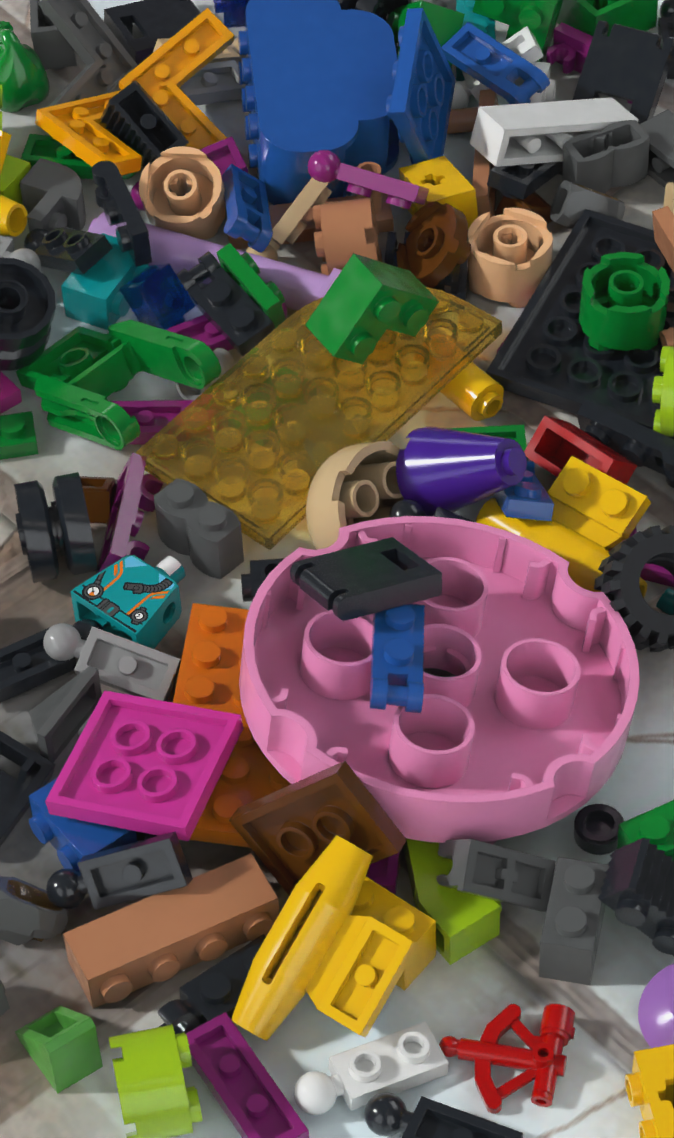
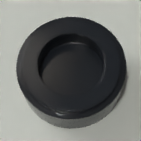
[574,804,624,855]

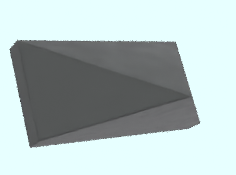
[29,666,102,763]

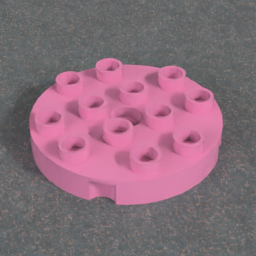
[239,516,640,844]

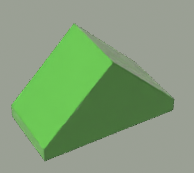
[15,1005,103,1094]

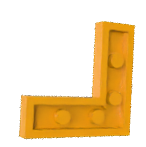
[119,8,235,150]
[35,90,142,176]

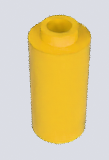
[414,337,504,421]

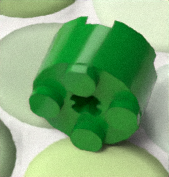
[579,252,671,351]

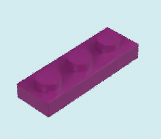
[186,1012,309,1138]

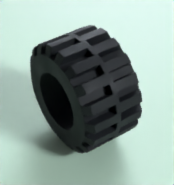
[594,525,674,652]

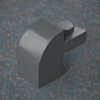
[20,158,86,232]

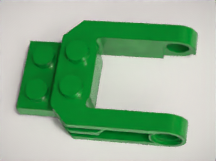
[15,320,221,450]

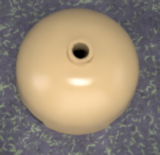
[306,441,404,550]

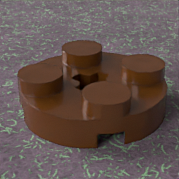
[397,201,471,289]

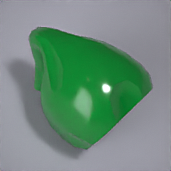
[0,21,50,113]

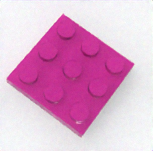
[45,690,244,842]

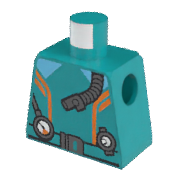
[71,555,186,649]

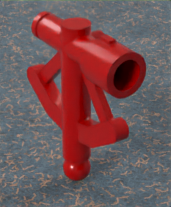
[439,1004,575,1114]

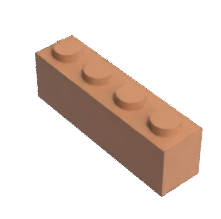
[63,853,279,1009]

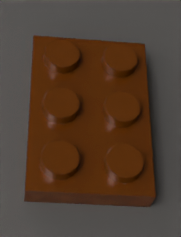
[229,761,407,896]

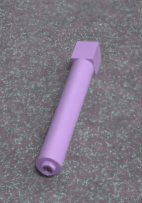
[88,212,342,315]

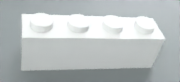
[470,97,639,167]

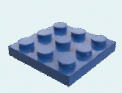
[386,8,456,164]

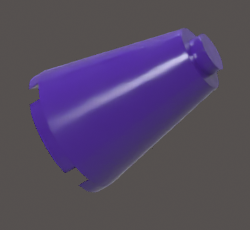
[396,427,527,516]

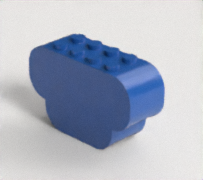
[238,0,399,205]

